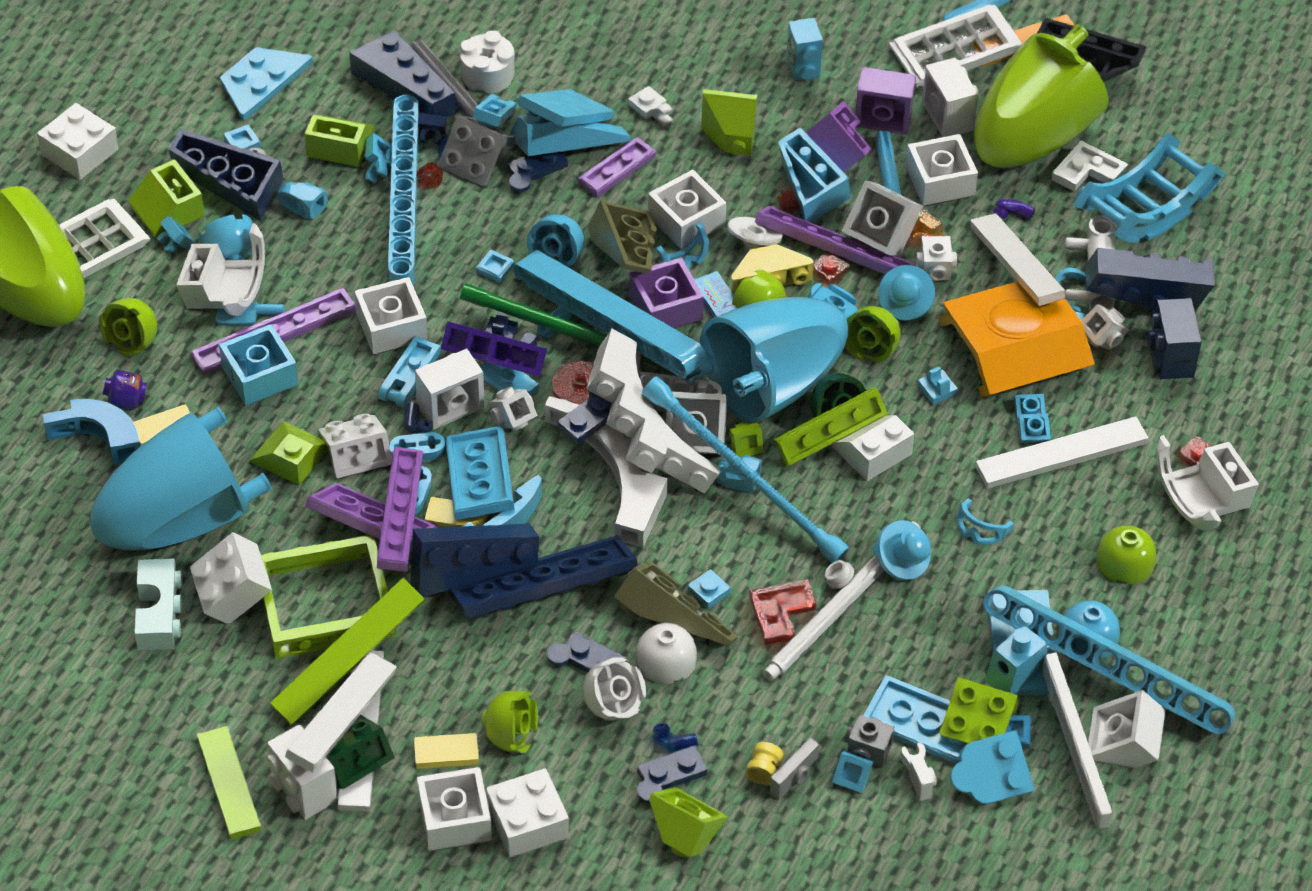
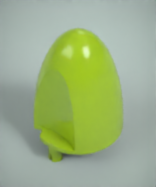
[974,24,1109,168]
[0,186,86,327]

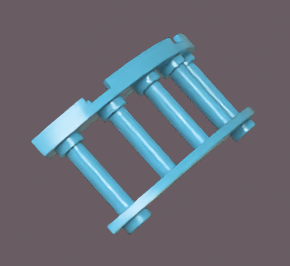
[1073,133,1226,243]

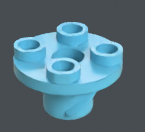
[878,265,935,322]
[873,520,932,581]

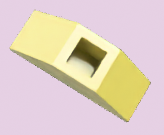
[731,244,814,295]

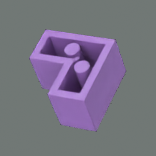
[806,101,871,173]

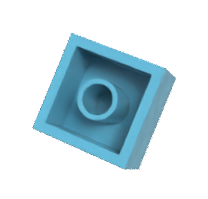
[219,324,298,406]

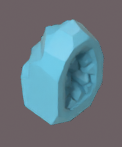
[278,182,328,220]
[715,455,762,493]

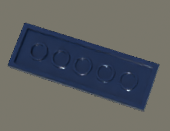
[449,535,638,619]

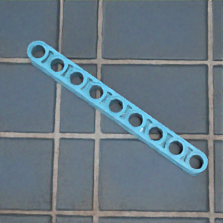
[388,95,419,287]
[513,250,707,378]
[983,585,1236,734]

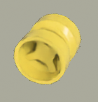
[745,742,784,786]

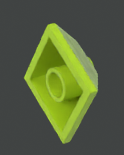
[701,89,757,155]
[250,421,329,485]
[649,787,728,858]

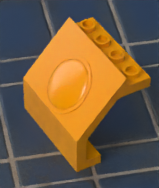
[938,281,1095,397]

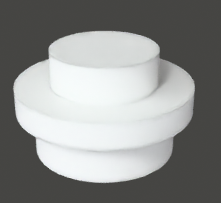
[825,560,854,589]

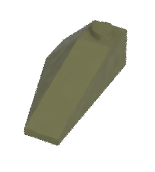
[587,200,656,274]
[614,561,738,646]

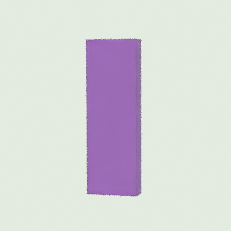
[578,137,656,197]

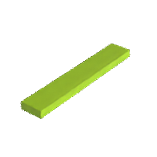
[270,578,425,726]

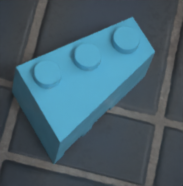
[778,128,851,222]

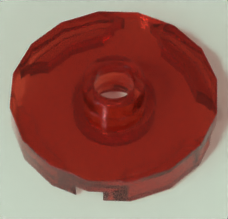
[552,360,594,405]

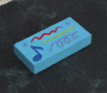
[695,271,736,318]

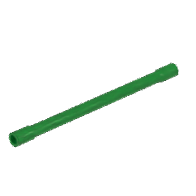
[460,283,703,380]

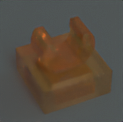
[909,208,943,245]

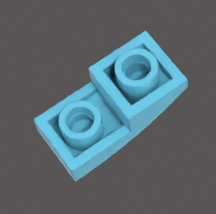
[1014,394,1051,443]

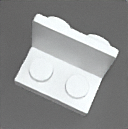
[319,414,392,478]

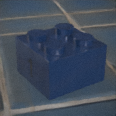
[1147,298,1202,380]

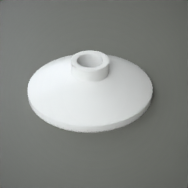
[728,217,783,248]

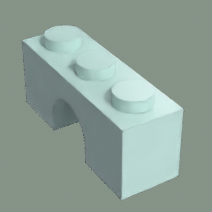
[135,559,182,650]

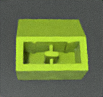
[305,115,375,167]
[128,159,204,238]

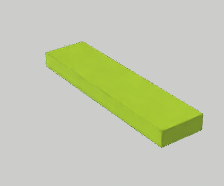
[773,387,888,467]
[197,726,261,840]

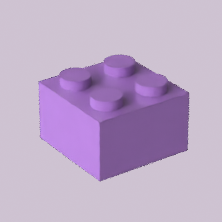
[855,67,916,135]
[629,257,704,328]

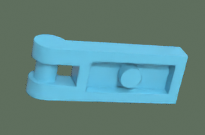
[472,94,517,128]
[378,336,441,409]

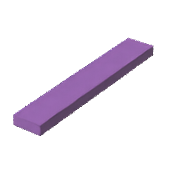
[755,206,916,274]
[190,288,356,376]
[376,447,423,572]

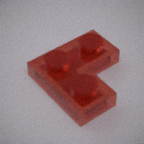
[749,579,816,645]

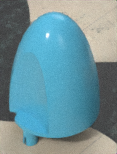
[683,297,848,423]
[90,406,272,551]

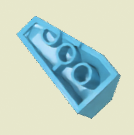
[510,112,631,156]

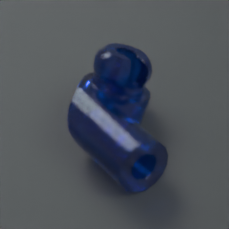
[652,723,698,752]

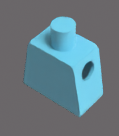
[985,626,1047,694]

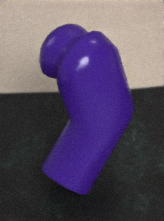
[993,199,1036,220]

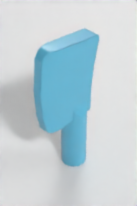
[215,302,285,326]

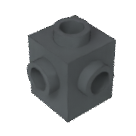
[844,714,895,768]

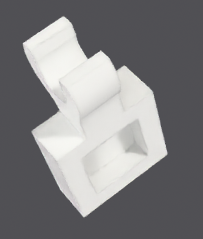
[628,86,673,126]
[901,743,936,801]

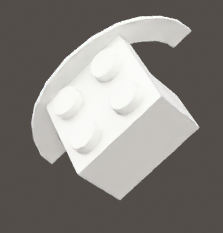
[176,223,265,316]
[1156,435,1259,531]

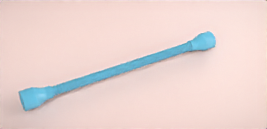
[642,376,850,563]

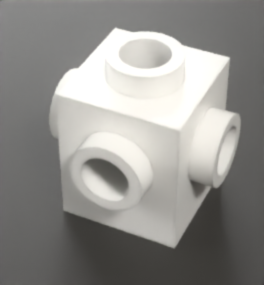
[916,236,957,281]
[1081,304,1129,350]
[489,386,538,431]

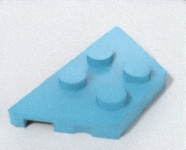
[220,47,313,121]

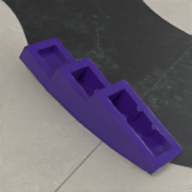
[441,321,547,377]

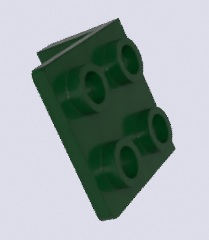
[326,715,395,790]

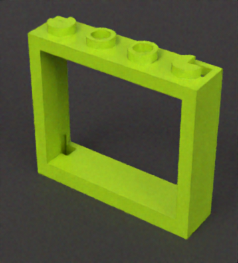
[261,535,396,659]

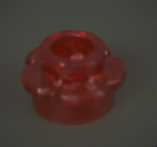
[417,163,443,189]
[777,188,800,215]

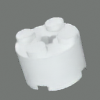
[460,30,515,93]

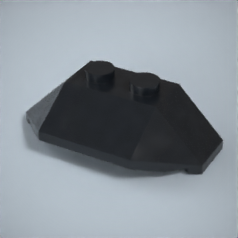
[1037,17,1147,82]

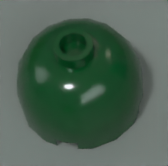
[810,373,867,417]

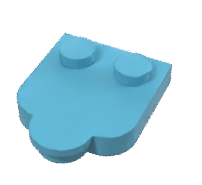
[950,730,1035,804]

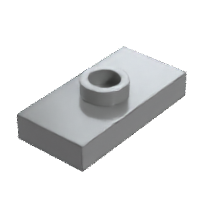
[770,738,819,800]

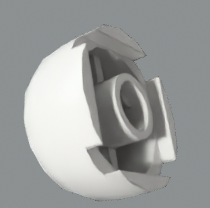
[636,623,697,684]
[582,658,646,720]

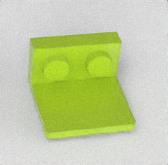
[940,677,1018,744]

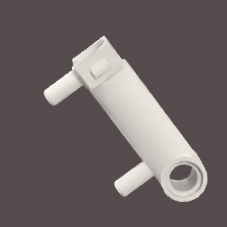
[1065,215,1117,311]

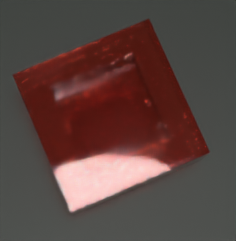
[813,252,850,285]
[1178,435,1212,467]

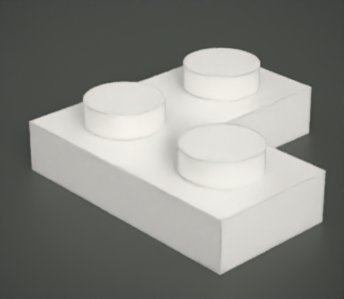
[1051,141,1128,192]

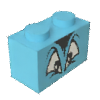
[786,18,823,81]

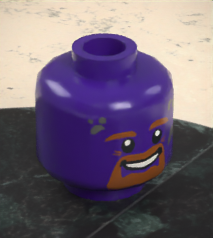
[103,370,147,410]

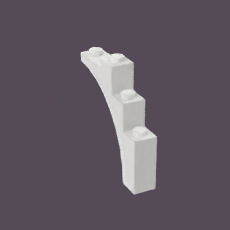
[587,329,721,493]
[545,396,667,548]

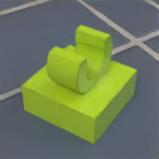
[730,422,764,457]

